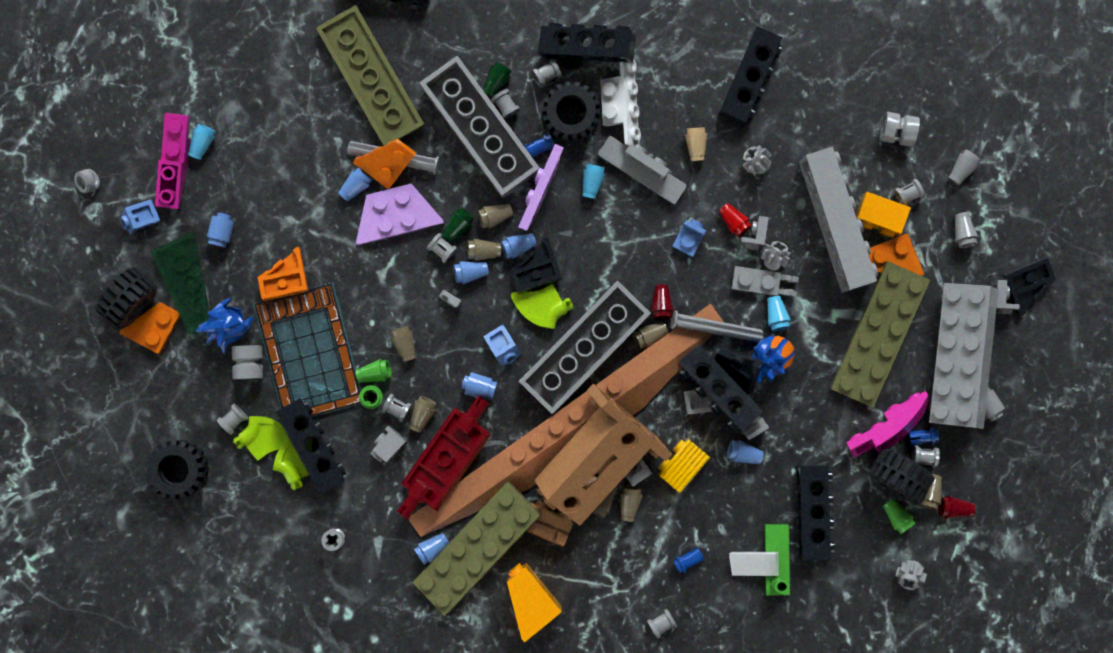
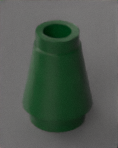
[482,61,512,97]
[442,207,474,242]

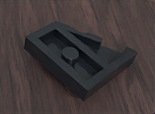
[511,237,562,294]
[1003,257,1056,317]
[714,349,763,395]

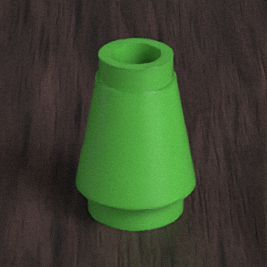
[356,359,392,383]
[359,385,383,409]
[883,498,916,534]

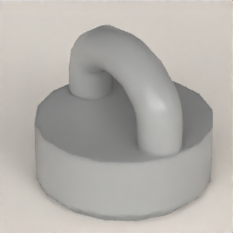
[74,169,100,194]

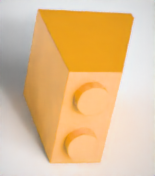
[507,563,562,643]

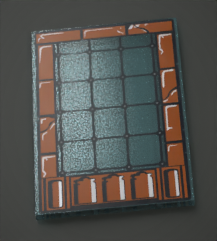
[253,282,362,422]

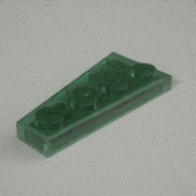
[151,231,210,335]

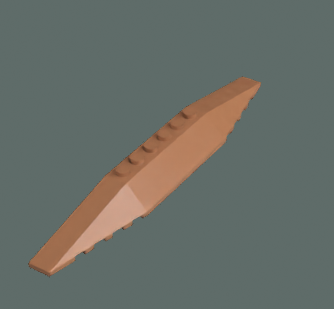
[409,304,724,537]

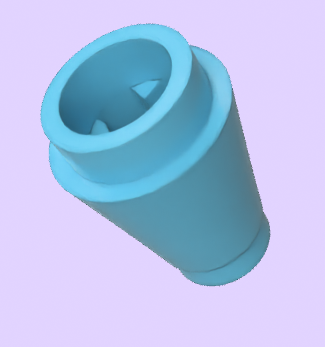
[188,124,215,160]
[582,164,605,199]
[767,296,791,332]

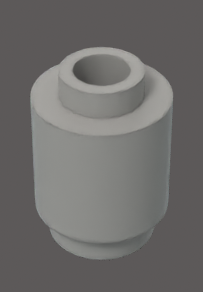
[985,387,1005,422]

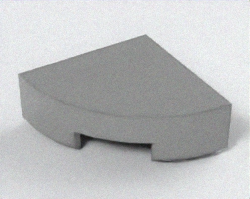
[439,290,462,309]

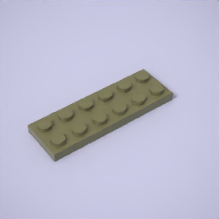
[316,5,425,146]
[829,261,930,408]
[412,482,542,616]

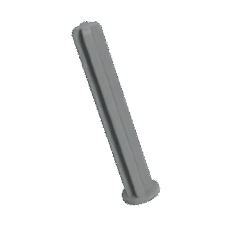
[347,141,440,175]
[670,310,763,343]

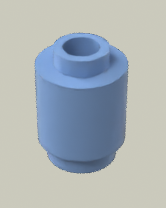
[207,212,235,248]
[461,372,497,401]

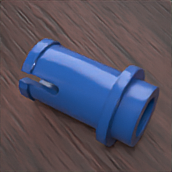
[525,134,555,158]
[908,426,939,446]
[673,547,704,573]

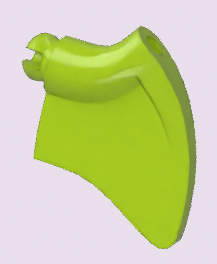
[511,284,574,329]
[233,416,288,461]
[273,428,318,490]

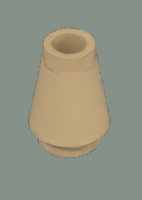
[685,127,708,161]

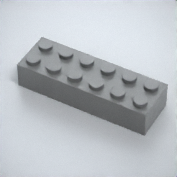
[420,56,540,199]
[799,147,878,293]
[519,280,651,414]
[929,283,999,429]

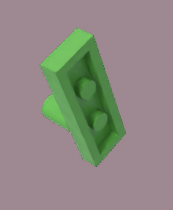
[764,524,790,595]

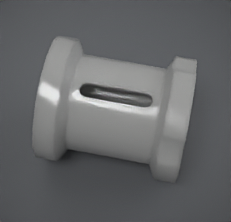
[532,58,563,88]
[491,89,520,120]
[894,179,925,206]
[426,233,457,263]
[381,394,412,422]
[217,404,248,435]
[911,445,940,469]
[321,528,345,551]
[647,609,678,639]

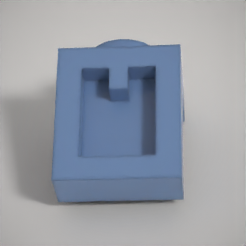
[120,199,160,235]
[672,219,706,257]
[483,325,521,366]

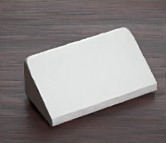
[729,552,779,576]

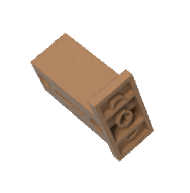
[534,384,672,525]

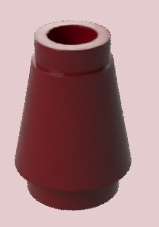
[651,285,674,320]
[938,496,975,519]

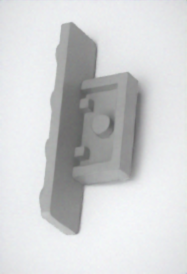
[598,136,686,204]

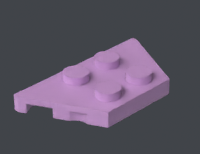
[518,144,564,231]
[356,184,444,246]

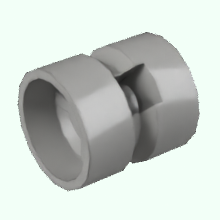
[880,112,920,147]
[232,345,263,379]

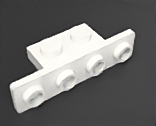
[600,60,641,147]

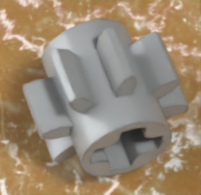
[742,145,772,175]
[761,241,791,270]
[896,561,927,590]

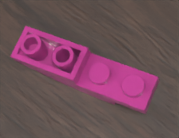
[155,113,191,209]
[846,391,930,458]

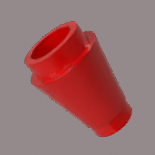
[718,203,752,237]

